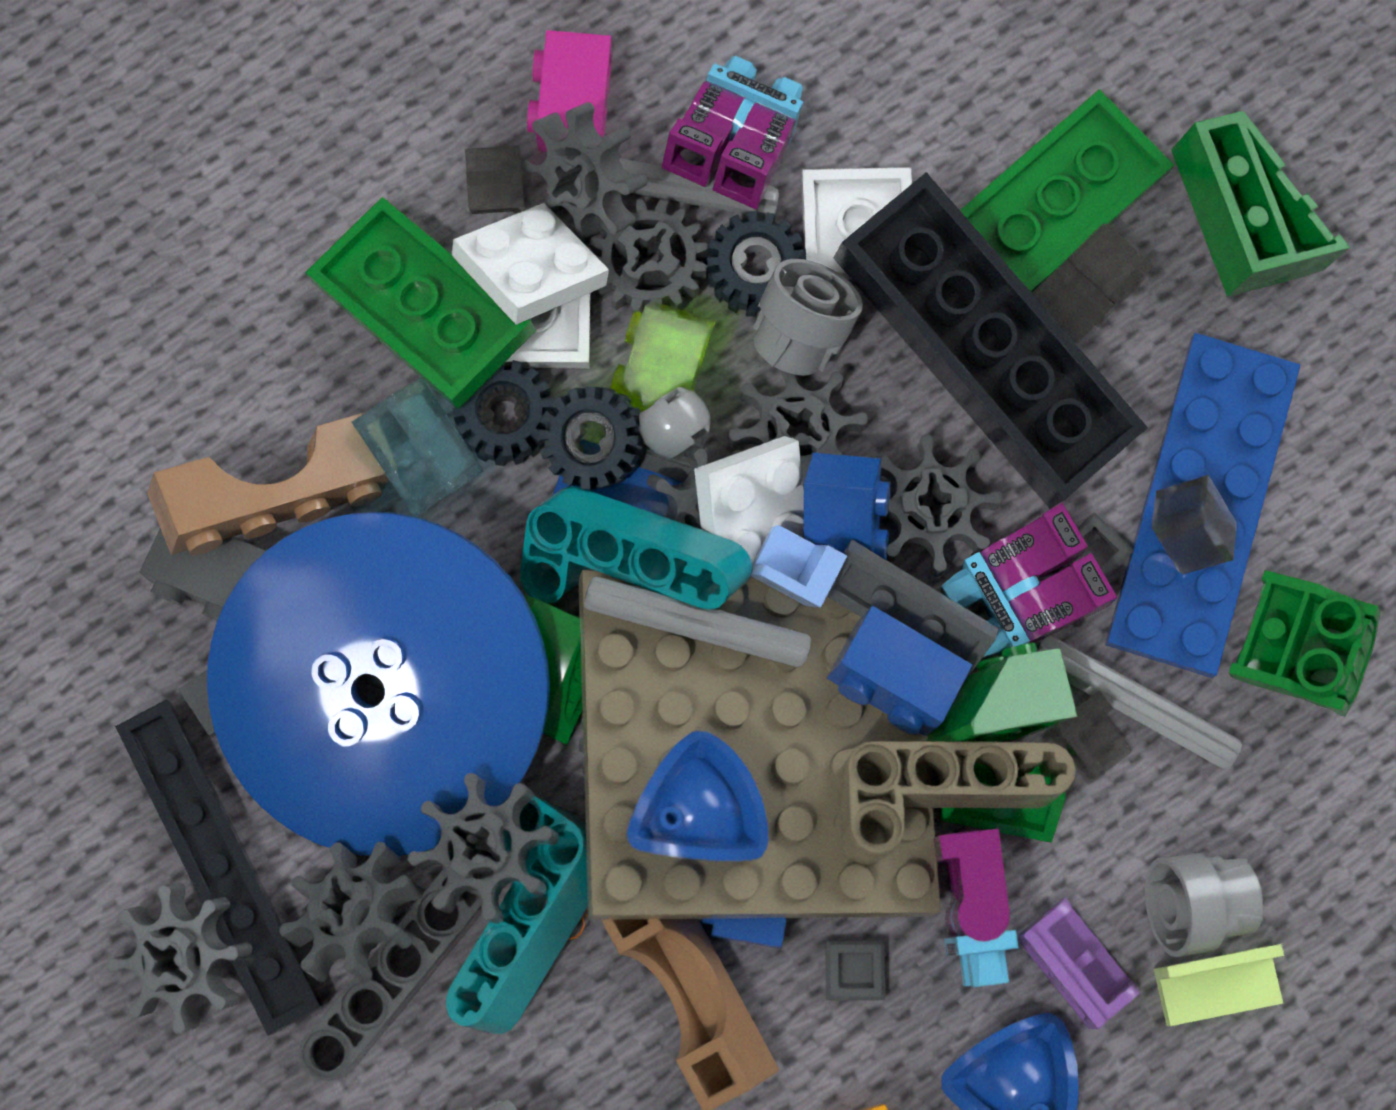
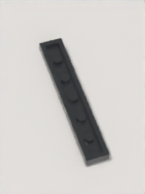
[115,700,324,1036]

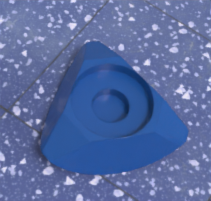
[627,731,768,861]
[941,1013,1078,1110]

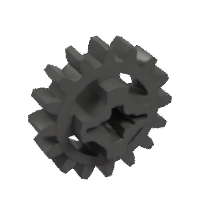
[590,199,708,320]

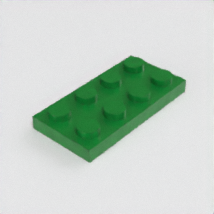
[960,89,1174,294]
[305,197,536,409]

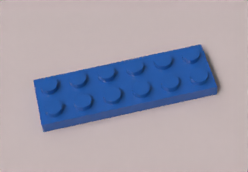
[1105,333,1301,678]

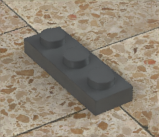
[827,539,998,680]

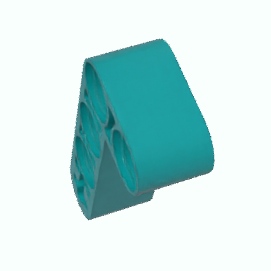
[520,486,752,610]
[446,796,588,1034]

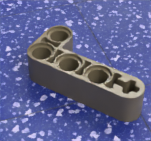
[838,741,1076,865]

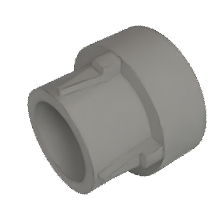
[753,259,863,375]
[1145,853,1263,957]

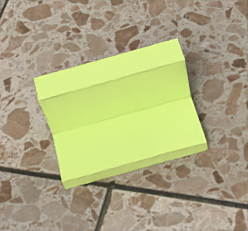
[1154,944,1284,1026]

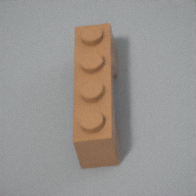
[147,411,394,555]
[601,919,780,1110]

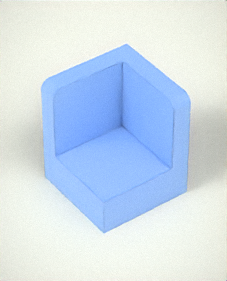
[751,525,847,608]

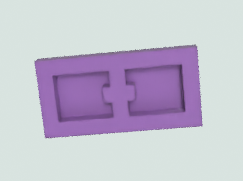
[1017,897,1140,1029]

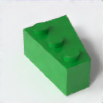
[1171,111,1350,297]

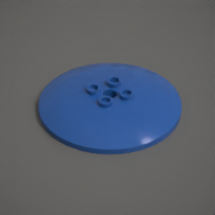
[207,512,550,856]

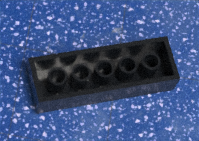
[833,172,1148,509]

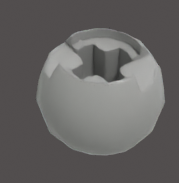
[639,387,710,458]

